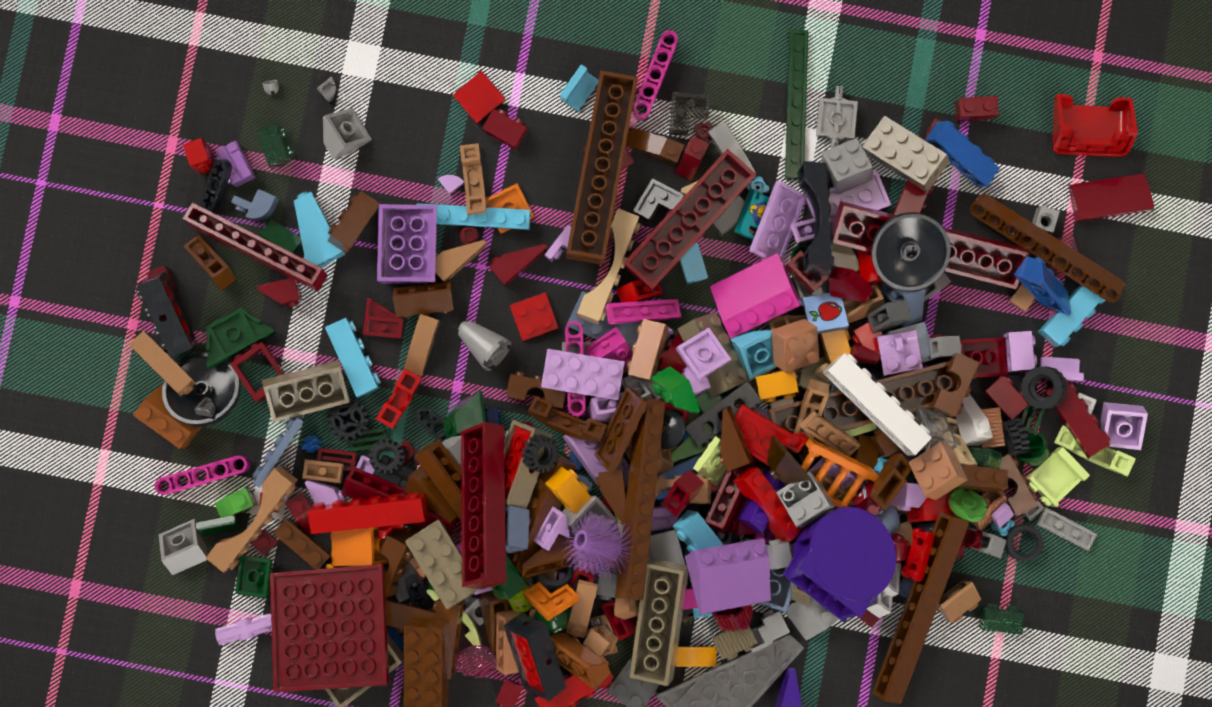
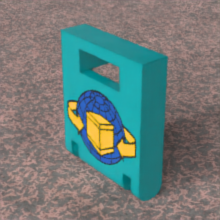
[734,189,769,241]

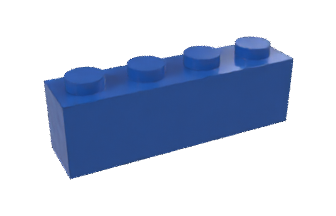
[925,121,1000,187]

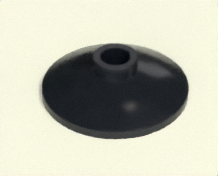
[660,410,686,449]

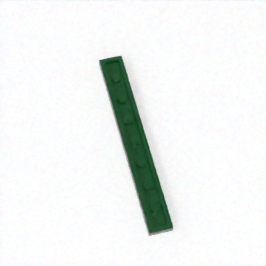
[784,29,809,179]

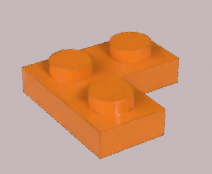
[523,582,579,621]

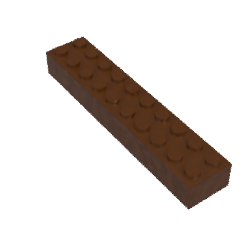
[566,70,638,265]
[767,361,969,438]

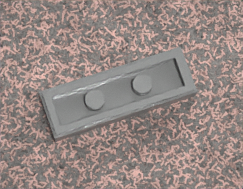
[1036,507,1097,551]

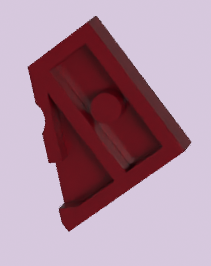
[363,298,404,339]

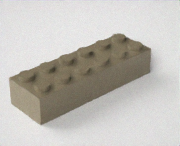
[629,558,689,686]

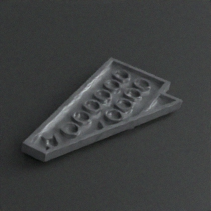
[656,634,804,707]

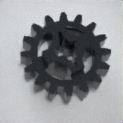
[327,399,370,442]

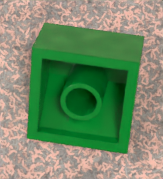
[651,366,700,413]

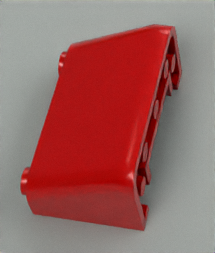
[1052,94,1138,157]

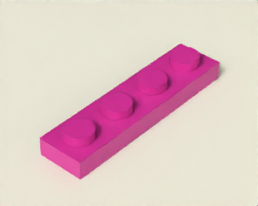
[605,299,681,324]

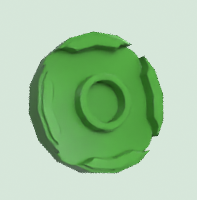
[948,488,987,522]

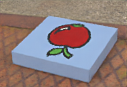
[802,293,849,334]

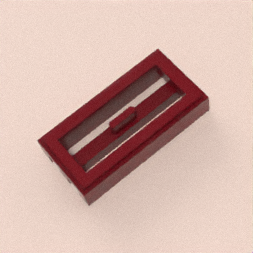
[317,448,358,471]

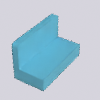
[560,65,599,111]
[679,242,708,285]

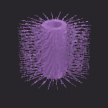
[562,511,634,578]

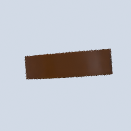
[528,396,607,442]

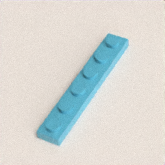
[417,203,531,230]

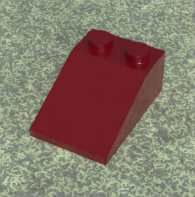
[947,337,1008,378]

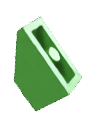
[215,488,258,518]

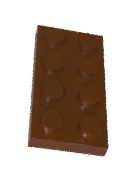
[594,387,648,473]

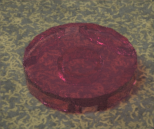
[457,645,496,678]

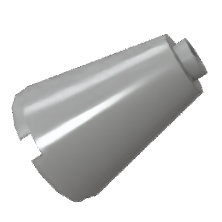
[458,321,511,371]

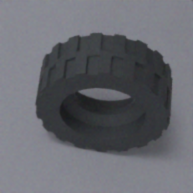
[1021,366,1068,409]

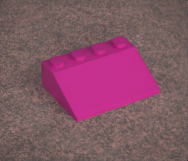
[710,253,803,339]

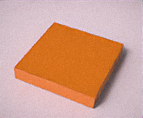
[486,183,535,234]

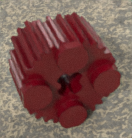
[711,605,753,632]

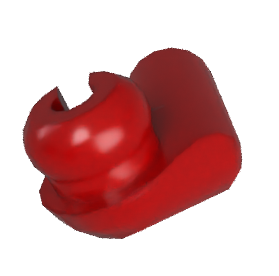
[377,524,404,539]

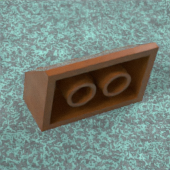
[133,385,202,449]
[550,633,610,690]

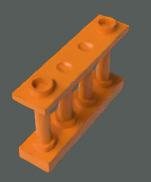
[788,436,879,509]

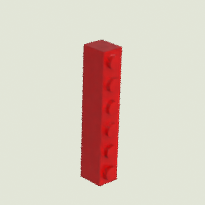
[307,492,429,534]

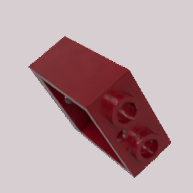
[230,342,286,403]

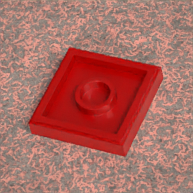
[453,71,506,124]

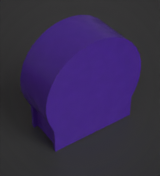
[782,507,896,622]

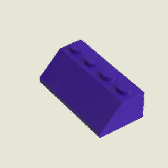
[737,463,801,539]

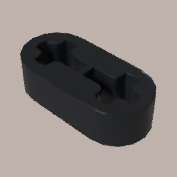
[405,574,428,607]

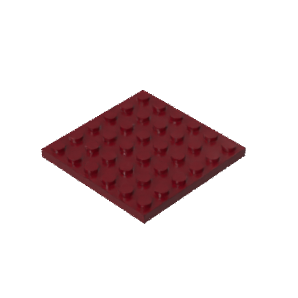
[270,564,389,693]

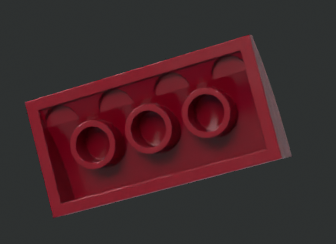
[1068,174,1155,222]

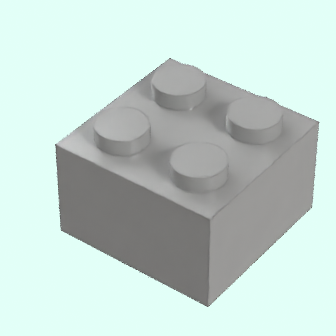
[821,138,873,193]

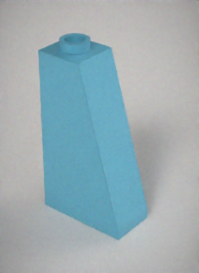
[294,192,346,267]

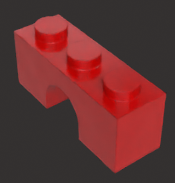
[376,369,423,429]

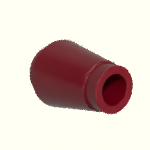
[850,344,880,364]

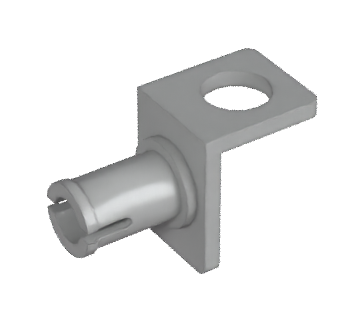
[464,596,484,625]

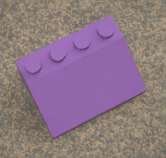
[377,204,437,284]
[685,538,771,615]

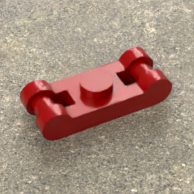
[901,527,935,582]

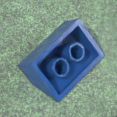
[1014,256,1071,316]

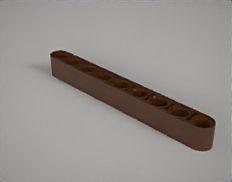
[970,194,1125,303]

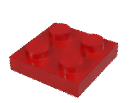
[510,292,559,341]

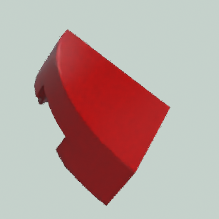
[781,433,809,453]

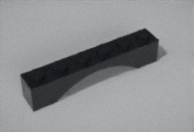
[798,161,834,275]

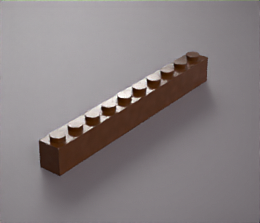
[615,399,665,600]
[872,511,969,704]

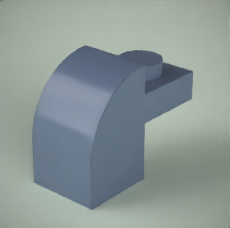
[231,189,279,221]

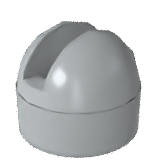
[262,80,279,95]

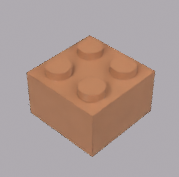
[771,319,819,373]
[909,442,968,500]

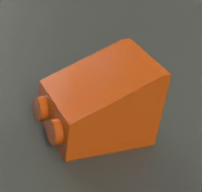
[330,527,391,566]

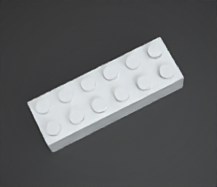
[823,353,932,456]

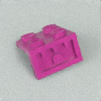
[584,327,633,373]

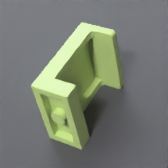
[1026,447,1090,507]

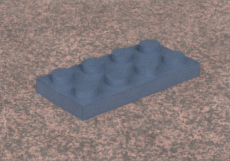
[567,291,642,349]
[252,416,304,488]

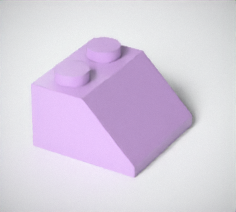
[1101,402,1148,450]

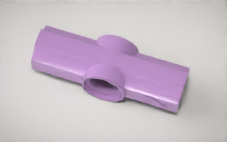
[215,613,272,645]

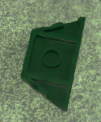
[206,308,275,369]

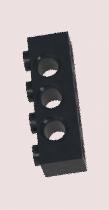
[686,381,761,448]

